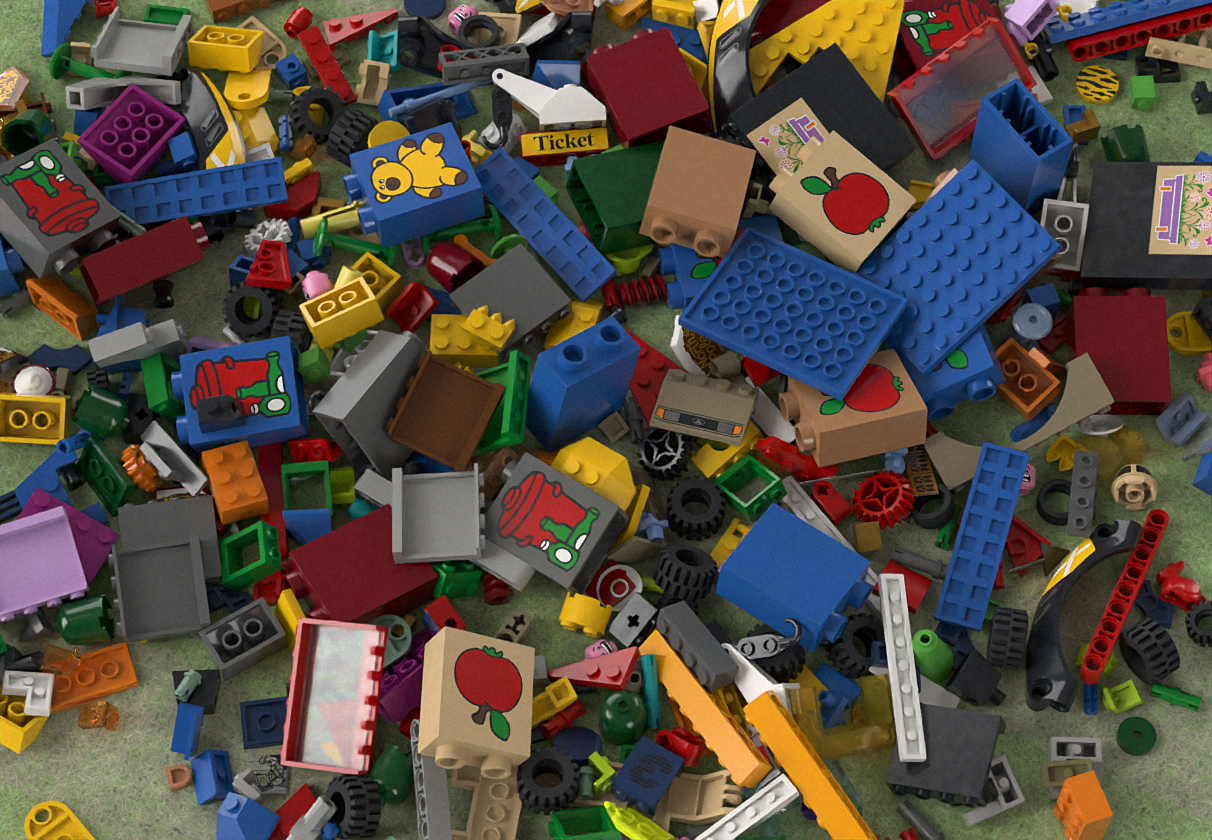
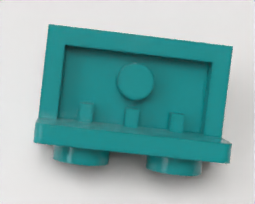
[367,30,402,73]

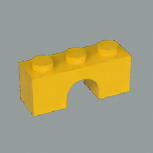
[691,421,764,483]

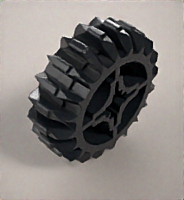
[636,426,698,481]

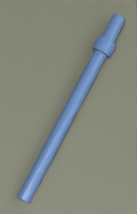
[388,80,493,117]

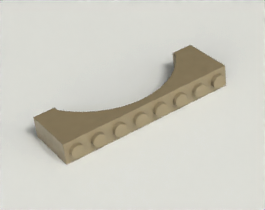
[921,353,1115,493]

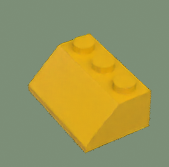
[187,25,265,74]
[0,680,52,754]

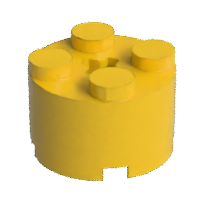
[558,592,613,640]

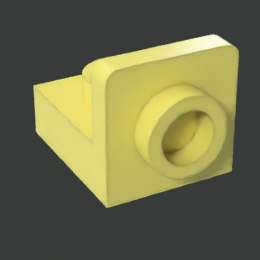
[462,130,486,165]

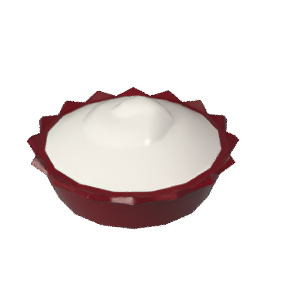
[11,363,56,395]

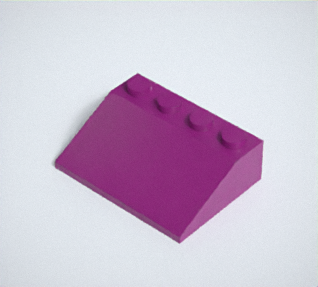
[77,83,186,184]
[17,488,120,600]
[351,627,437,723]

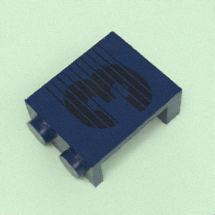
[611,736,685,816]

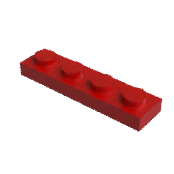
[297,25,357,106]

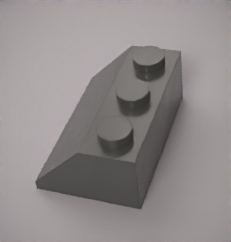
[199,597,289,681]

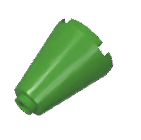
[912,629,954,684]

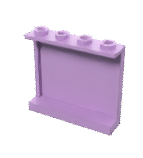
[0,506,90,622]

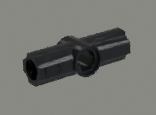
[1025,32,1059,82]

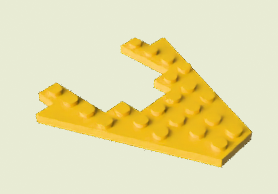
[749,0,905,104]

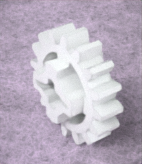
[244,218,293,258]

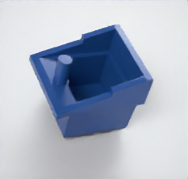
[92,296,150,375]

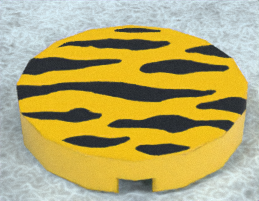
[1075,65,1119,105]

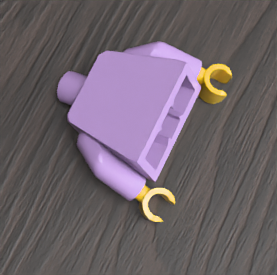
[1004,0,1072,60]

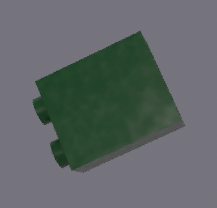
[566,140,665,256]

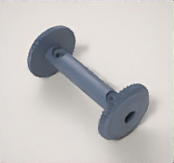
[1001,302,1053,352]

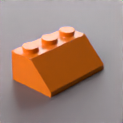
[26,275,101,341]

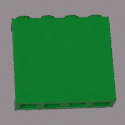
[474,350,532,457]

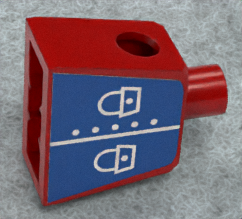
[421,595,467,633]

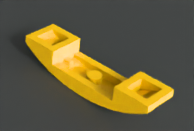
[531,676,578,729]

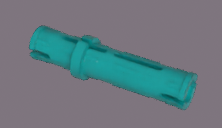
[640,654,663,729]

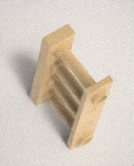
[1145,27,1212,69]

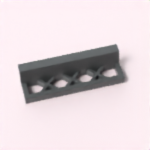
[438,43,529,86]

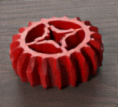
[852,469,915,531]

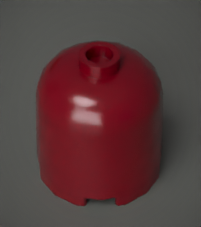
[426,241,483,294]

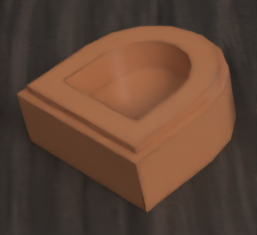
[165,764,192,792]

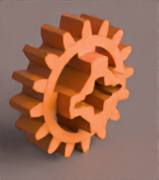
[121,444,163,493]

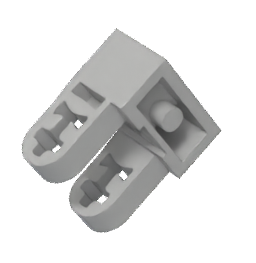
[1048,736,1102,800]
[962,755,1025,827]

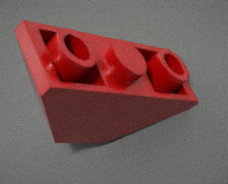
[263,170,322,221]

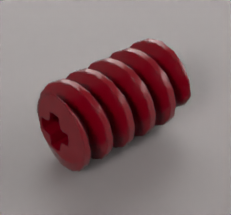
[619,274,668,310]
[482,569,514,606]

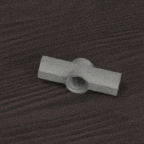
[286,795,338,840]

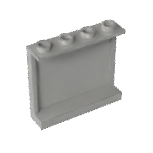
[91,6,192,76]
[392,463,486,564]

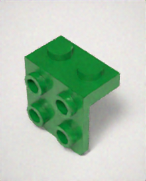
[429,560,482,599]

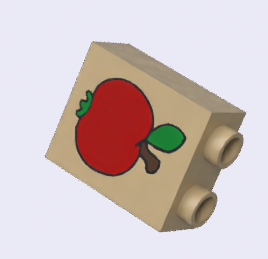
[768,130,917,273]
[418,626,535,779]

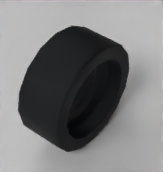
[458,14,500,50]
[1036,479,1071,526]
[910,484,956,530]

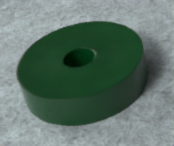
[1116,717,1157,756]

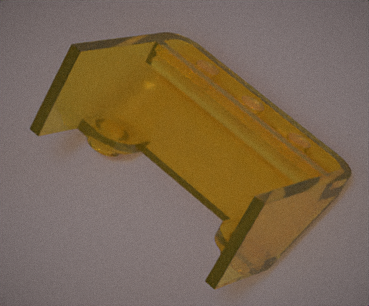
[788,674,897,761]

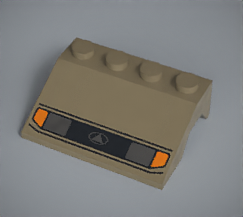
[649,369,759,446]

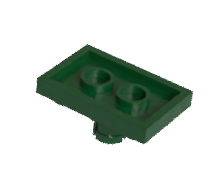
[76,434,135,517]

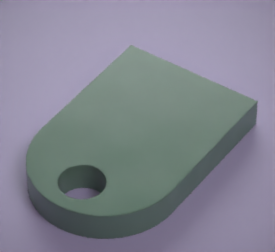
[335,614,413,681]

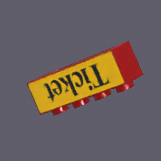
[520,126,610,167]

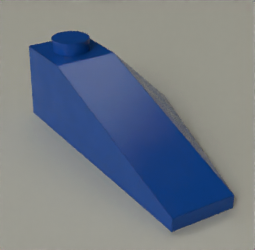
[41,0,91,57]

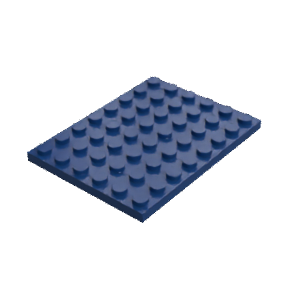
[852,159,1063,377]
[678,226,909,401]

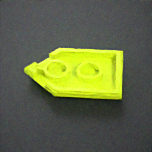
[604,801,675,840]

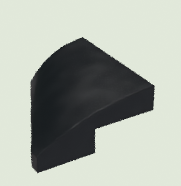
[1135,55,1181,84]

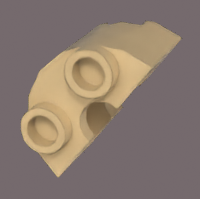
[355,59,391,106]

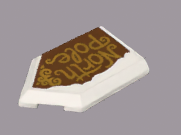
[670,315,726,377]

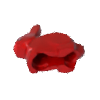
[1156,561,1206,612]

